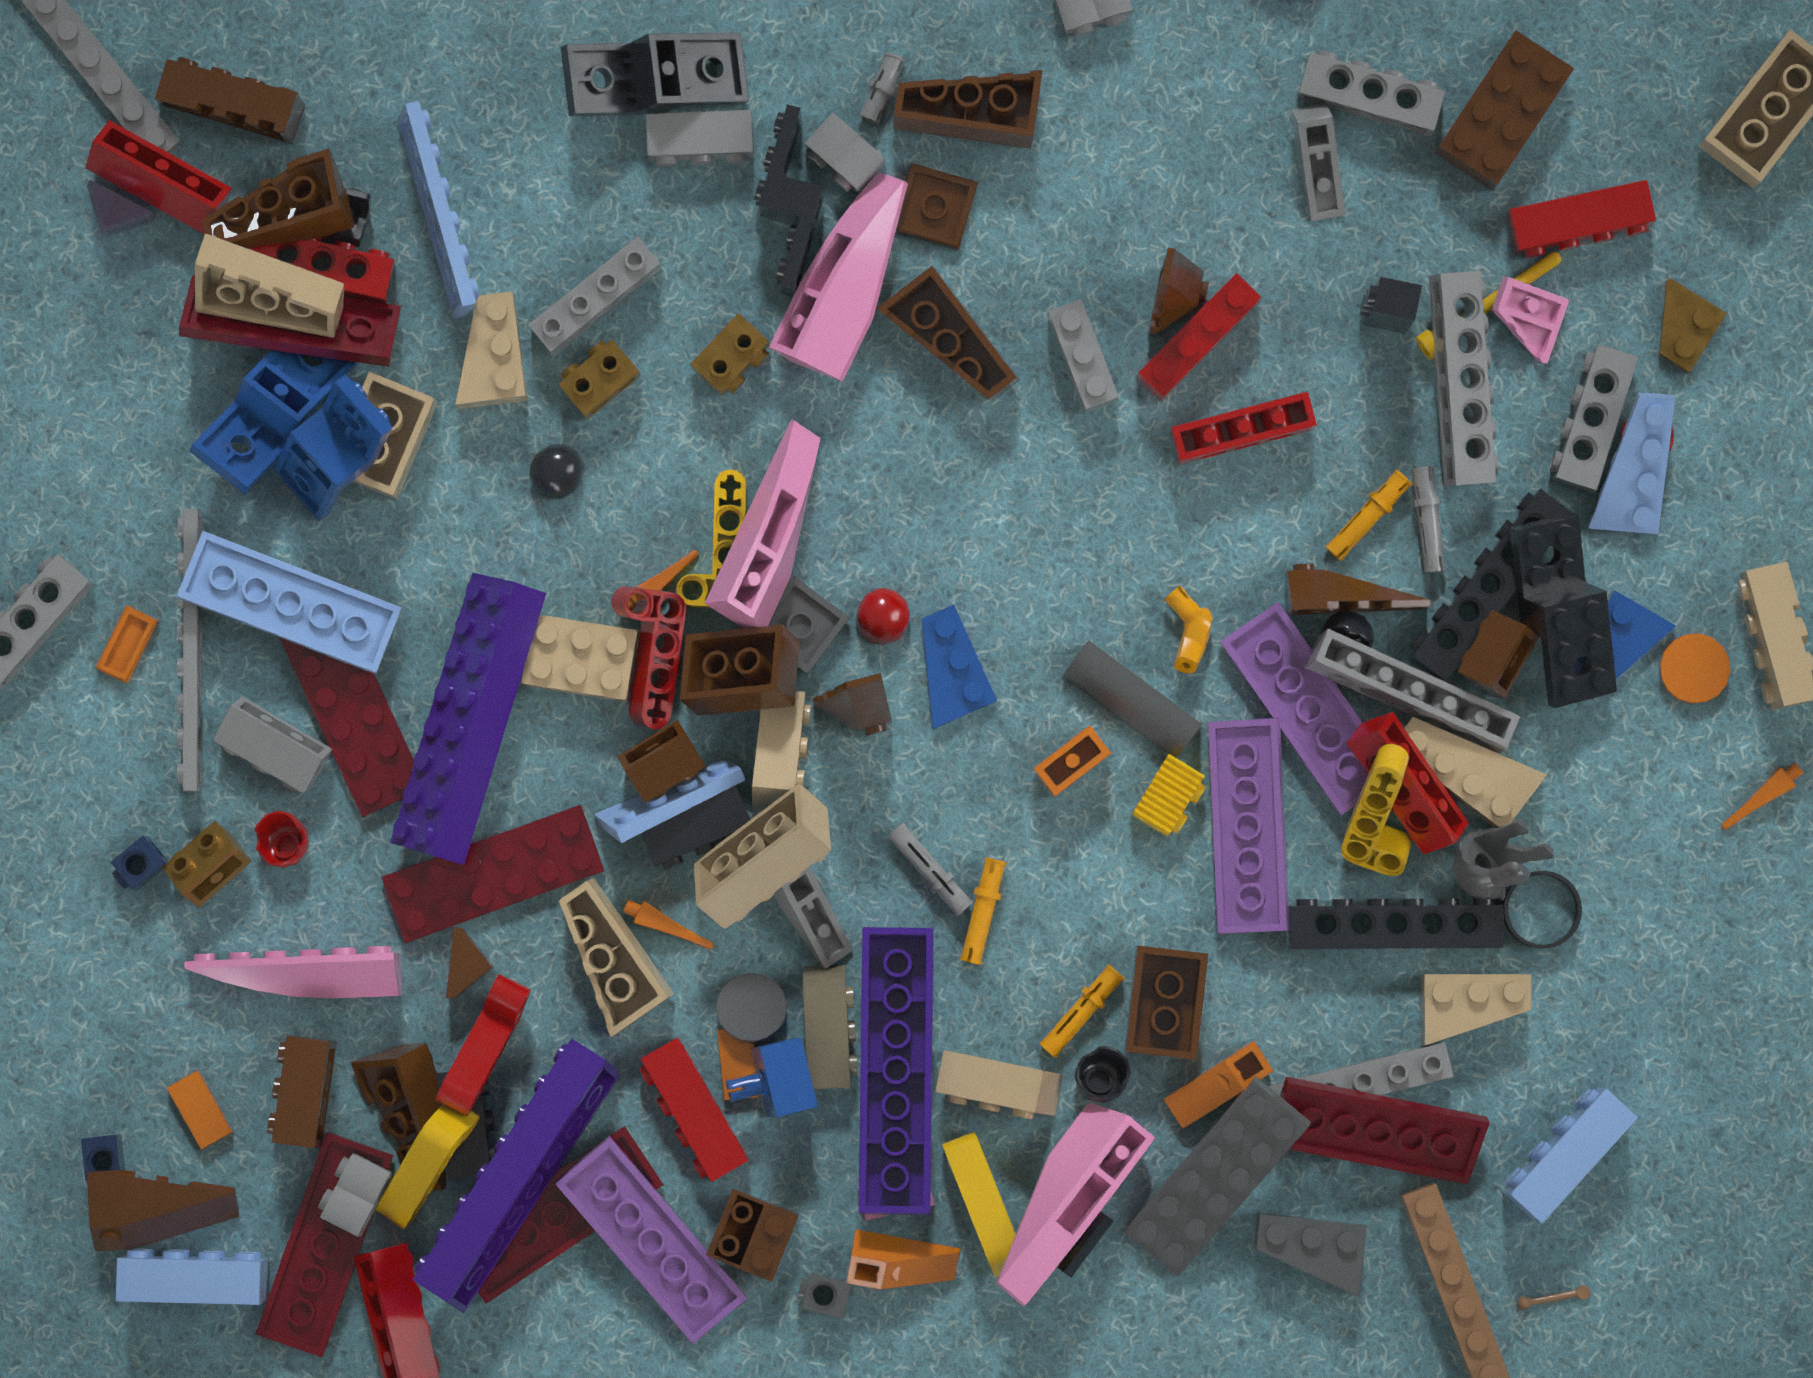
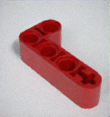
[611,586,686,730]
[435,974,531,1116]

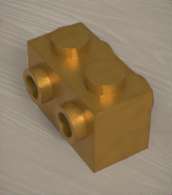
[690,313,770,397]
[558,339,641,420]
[162,821,252,908]

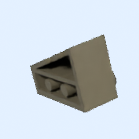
[803,965,857,1089]

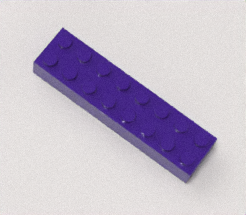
[390,572,547,865]
[859,927,934,1215]
[413,1038,621,1314]

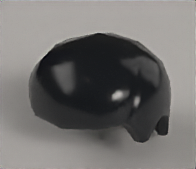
[529,444,584,499]
[1320,611,1374,648]
[1075,1046,1131,1103]

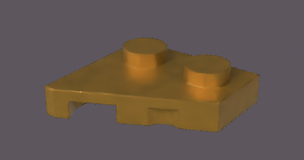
[1658,278,1727,373]

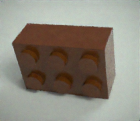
[680,625,800,716]
[1124,946,1208,1060]
[267,1036,337,1148]

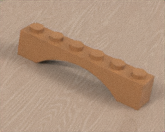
[1399,1182,1510,1378]

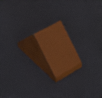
[446,927,495,999]

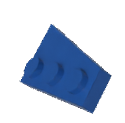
[1573,591,1676,700]
[922,605,997,730]

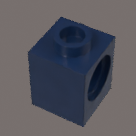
[110,835,168,890]
[81,1134,125,1181]

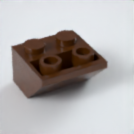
[1458,610,1539,699]
[617,720,706,803]
[706,1189,799,1282]

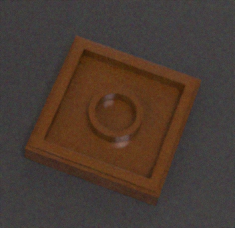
[896,163,978,250]

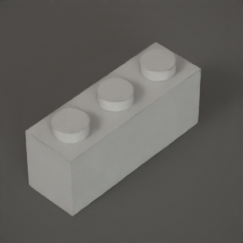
[646,110,754,167]
[1047,299,1119,414]
[213,696,333,794]

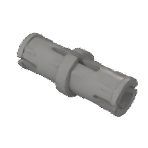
[858,52,906,125]

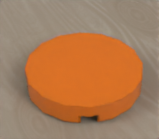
[1659,633,1731,704]

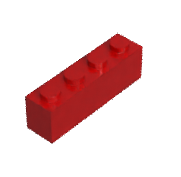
[85,120,232,234]
[1506,180,1656,258]
[1136,273,1262,402]
[639,1037,749,1182]
[353,1243,440,1378]

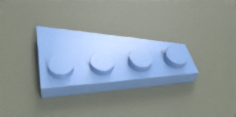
[1587,392,1675,534]
[594,760,745,843]

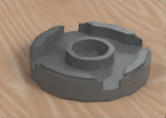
[716,973,787,1044]

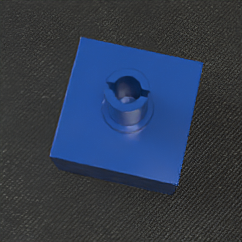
[726,1037,818,1117]

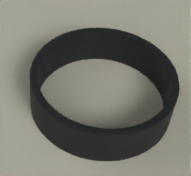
[1502,871,1582,949]

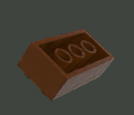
[1435,30,1574,191]

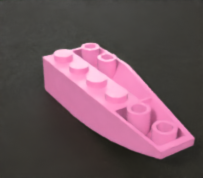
[769,172,908,382]
[705,420,821,629]
[184,946,402,999]
[996,1102,1155,1307]

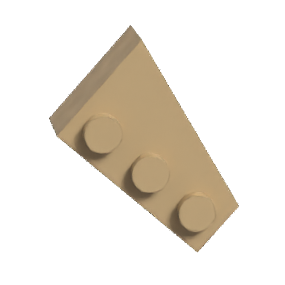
[455,291,528,409]
[935,1050,1063,1119]

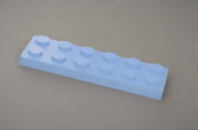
[397,101,479,320]
[176,531,402,674]

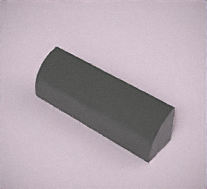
[1063,640,1202,758]

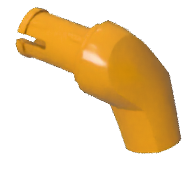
[1164,585,1213,674]

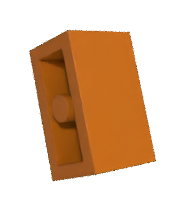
[1033,725,1111,798]

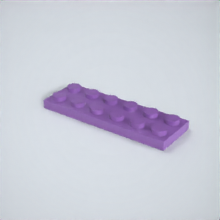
[1219,602,1368,816]
[1208,718,1290,934]
[555,1136,747,1344]

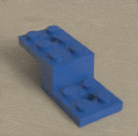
[189,350,359,494]
[273,374,393,522]

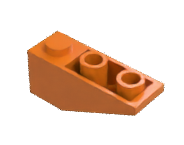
[1163,1041,1274,1129]
[846,1229,960,1289]

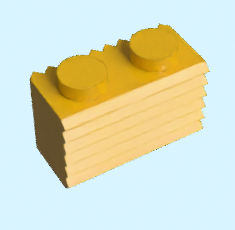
[1131,754,1207,837]

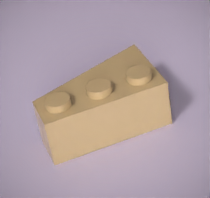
[752,691,812,812]
[1420,974,1531,1046]

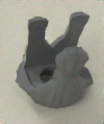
[1453,819,1554,901]

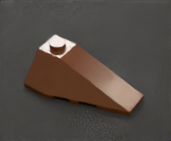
[1285,563,1431,616]

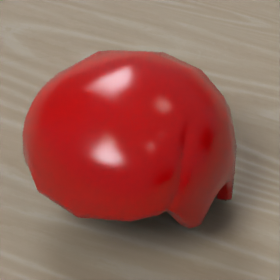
[856,588,910,646]
[254,811,309,868]

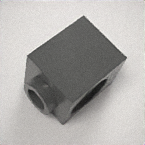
[797,1272,852,1319]

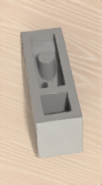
[1292,103,1346,221]
[773,866,853,969]

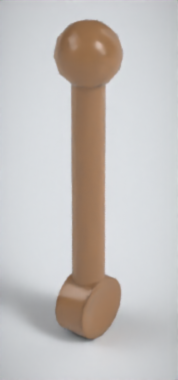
[1517,1285,1590,1310]

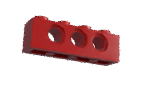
[251,238,395,303]
[1169,391,1317,466]
[1347,711,1469,854]

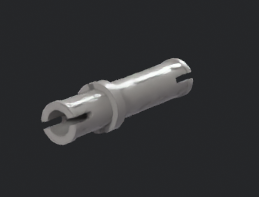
[1411,466,1446,573]
[887,823,974,917]

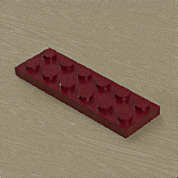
[179,275,401,367]
[279,637,414,818]
[382,804,605,943]
[1280,1077,1490,1184]
[478,1126,664,1304]
[255,1132,394,1357]

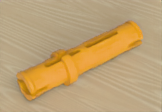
[1325,469,1412,562]
[959,857,1007,965]
[1039,964,1125,1058]

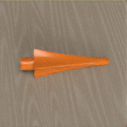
[628,550,699,611]
[1721,762,1803,830]
[622,899,714,949]

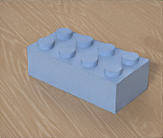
[1503,1087,1638,1224]
[116,1248,269,1305]

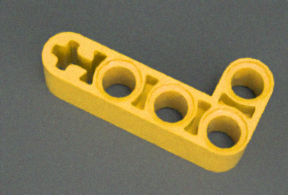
[676,469,747,609]
[1341,744,1412,876]
[376,1105,480,1230]
[942,1131,1016,1278]

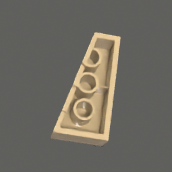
[195,233,344,338]
[1737,562,1813,710]
[1403,717,1547,828]
[559,878,674,1037]

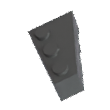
[1254,1212,1367,1297]

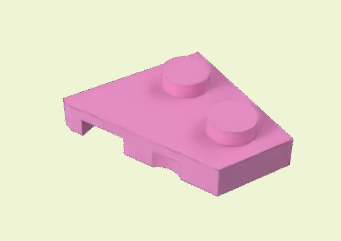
[1492,276,1569,364]

